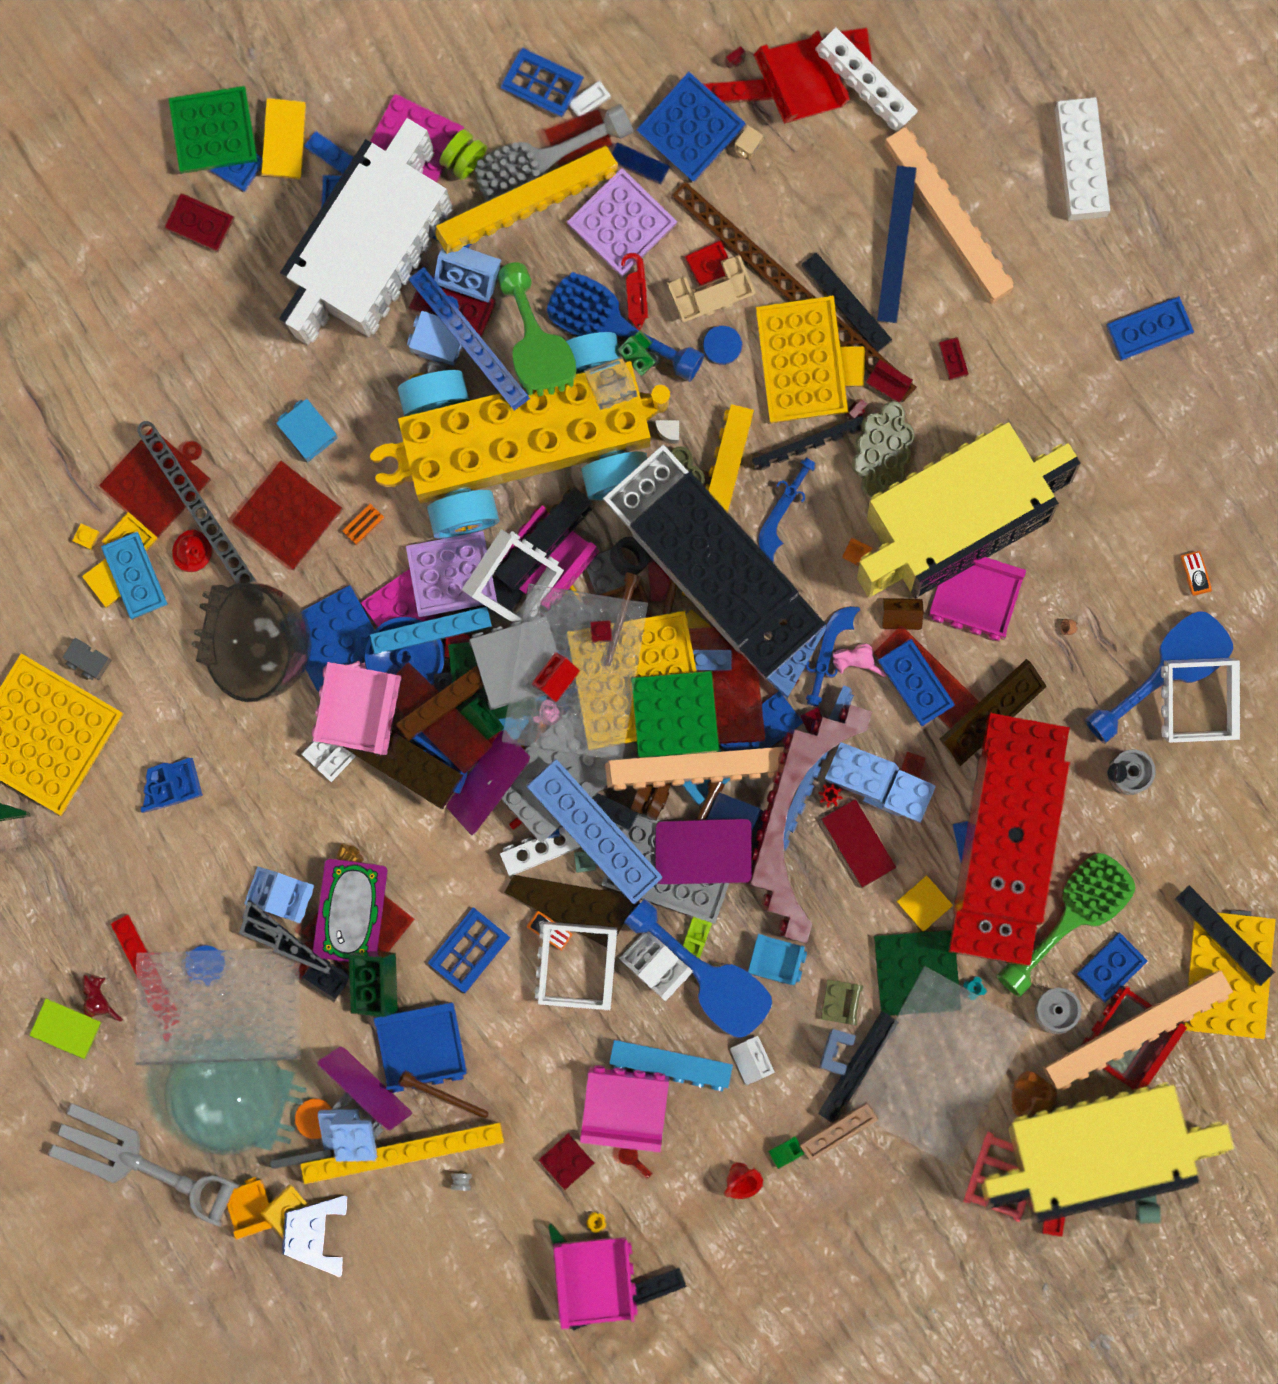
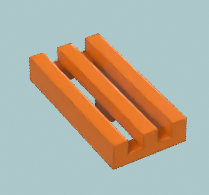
[342,503,384,545]

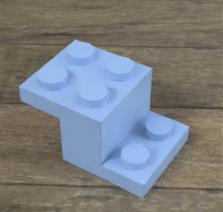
[863,770,936,823]
[244,867,314,923]
[318,1109,377,1161]

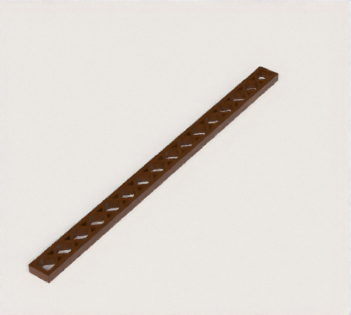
[672,181,917,403]

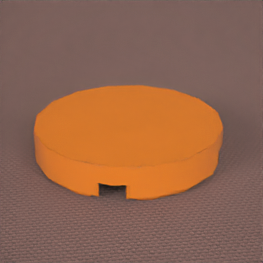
[295,1099,333,1139]

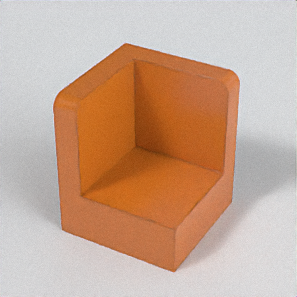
[842,538,872,566]

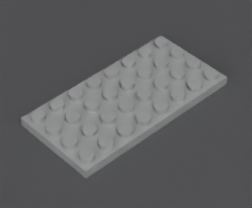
[488,702,638,843]

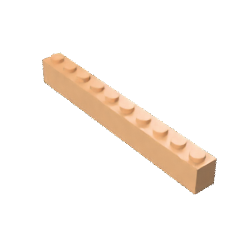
[885,127,1014,304]
[605,747,784,791]
[1042,971,1233,1091]

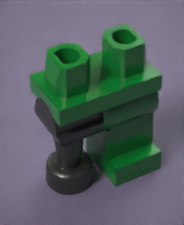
[618,330,660,376]

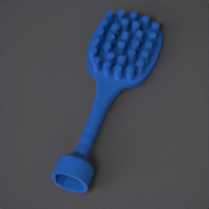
[547,272,704,382]
[1084,611,1233,744]
[624,899,772,1038]

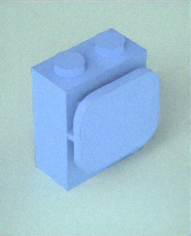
[407,311,462,366]

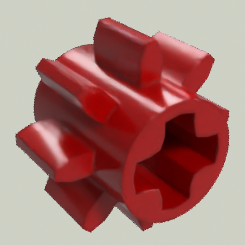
[818,783,843,808]

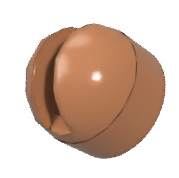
[1061,619,1078,635]

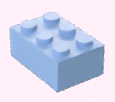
[434,247,501,302]
[825,742,899,805]

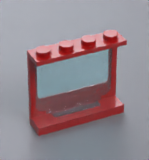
[1080,986,1187,1091]

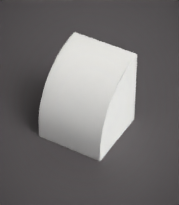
[655,420,679,444]

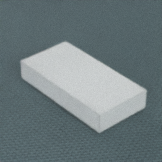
[569,81,611,120]

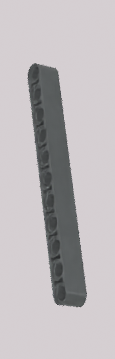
[137,421,265,606]

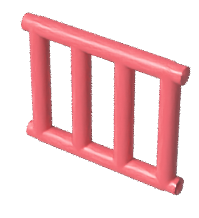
[963,1132,1027,1222]

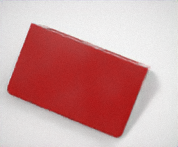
[531,652,580,702]

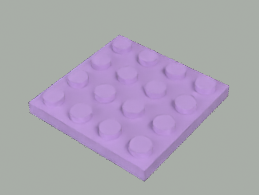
[567,168,677,277]
[406,531,497,617]

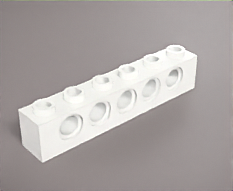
[815,28,918,132]
[500,826,620,877]

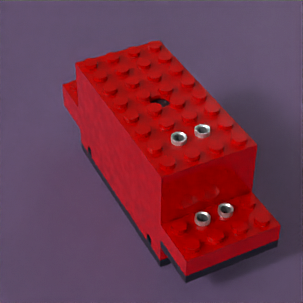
[948,713,1070,967]

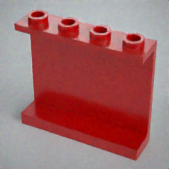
[753,30,850,124]

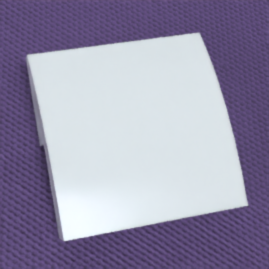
[301,741,356,782]

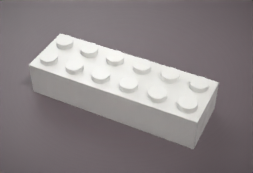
[1055,98,1110,221]

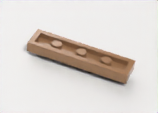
[800,1102,879,1162]

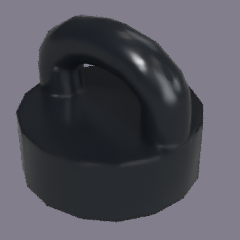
[1107,763,1127,783]

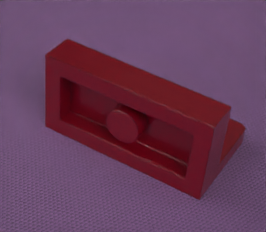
[866,359,913,403]

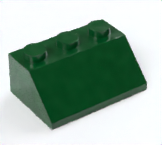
[349,951,398,1017]

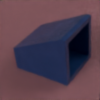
[705,792,763,852]

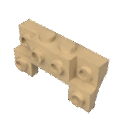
[667,254,756,322]

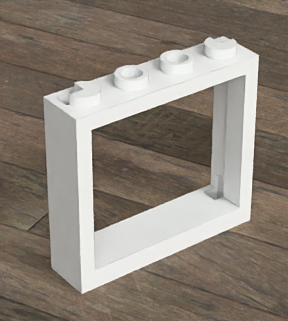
[462,529,564,623]
[1161,658,1240,743]
[535,922,617,1010]

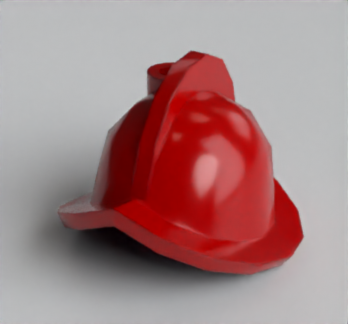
[172,529,212,572]
[723,1162,763,1199]

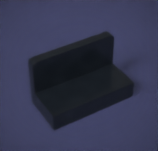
[492,576,523,613]

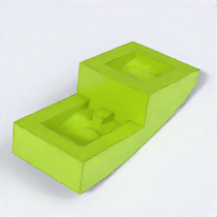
[683,917,712,959]

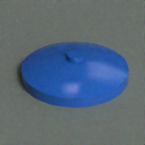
[364,617,445,697]

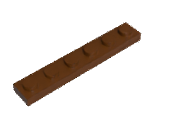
[396,665,484,741]

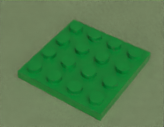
[168,86,258,174]
[631,671,719,758]

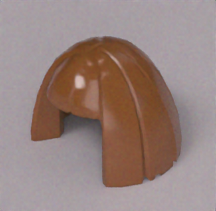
[1011,1071,1057,1118]

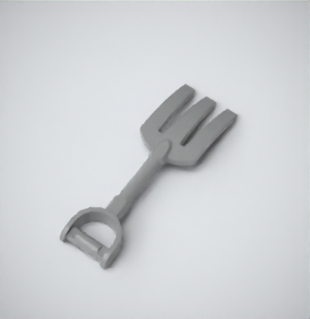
[48,1103,239,1227]

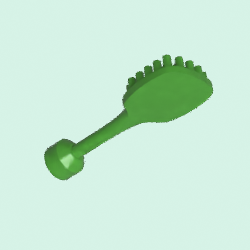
[497,262,576,396]
[996,853,1135,997]

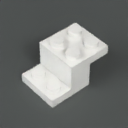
[619,931,693,1001]

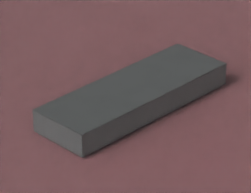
[270,1149,333,1169]

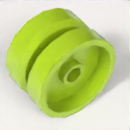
[439,129,487,180]

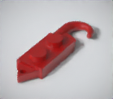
[621,253,648,330]

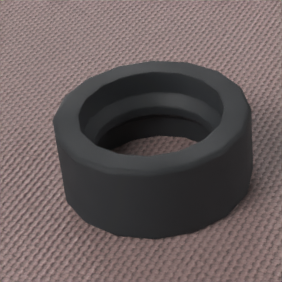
[610,537,649,575]

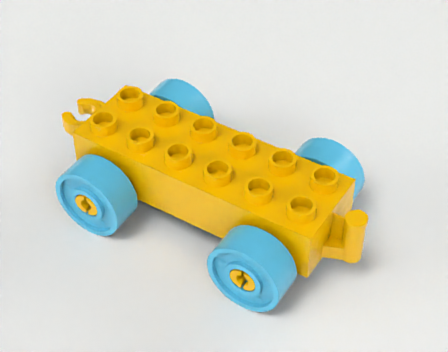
[370,332,670,539]

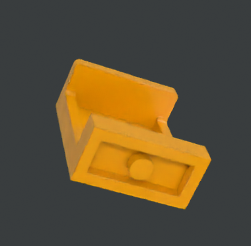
[227,1177,272,1239]

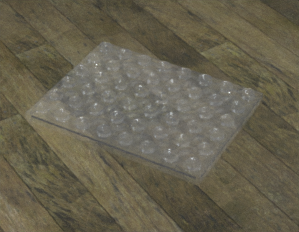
[502,584,648,760]
[135,948,301,1066]
[847,966,1031,1167]

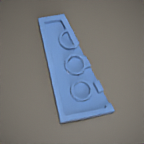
[766,627,826,698]

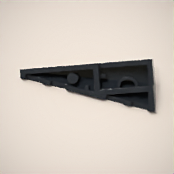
[239,900,331,974]

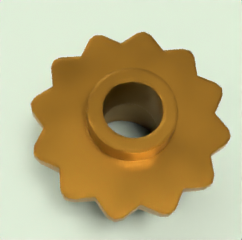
[336,843,364,863]

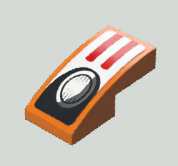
[1180,551,1212,596]
[526,910,573,951]

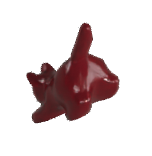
[82,974,123,1022]

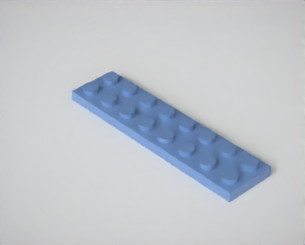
[526,759,663,904]

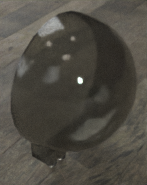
[191,582,312,702]

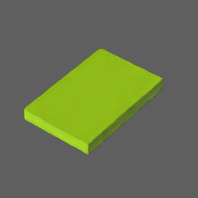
[29,998,102,1059]

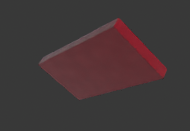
[409,274,496,337]
[821,799,897,888]

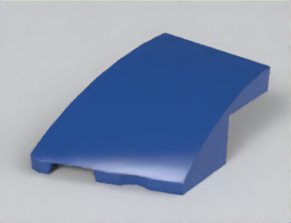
[141,758,203,813]

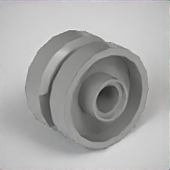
[1108,749,1156,795]
[1034,988,1082,1034]

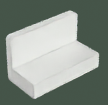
[730,1036,775,1085]

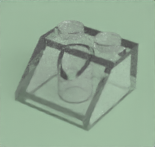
[584,357,638,410]

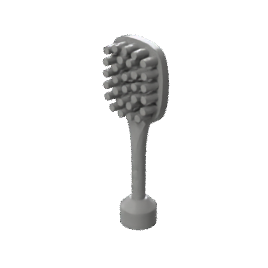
[475,104,634,201]

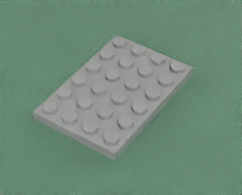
[602,814,729,924]

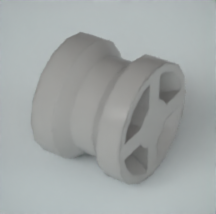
[451,1173,471,1191]

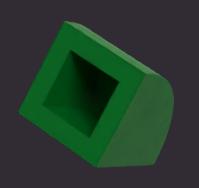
[768,1136,805,1169]

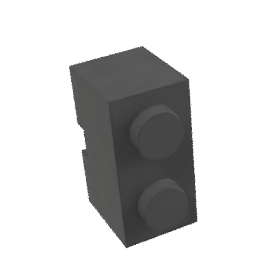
[62,637,112,680]

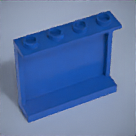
[374,1003,467,1093]

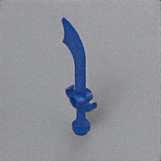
[759,457,816,562]
[806,607,860,707]

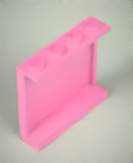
[312,662,401,755]

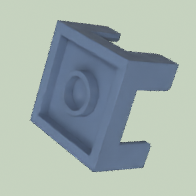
[819,1029,856,1075]

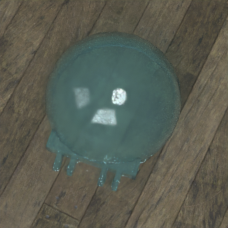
[164,1034,307,1156]

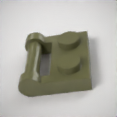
[821,980,863,1025]

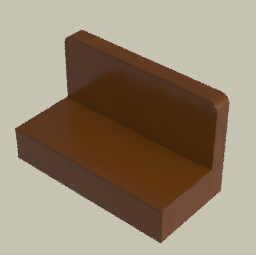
[882,598,924,630]

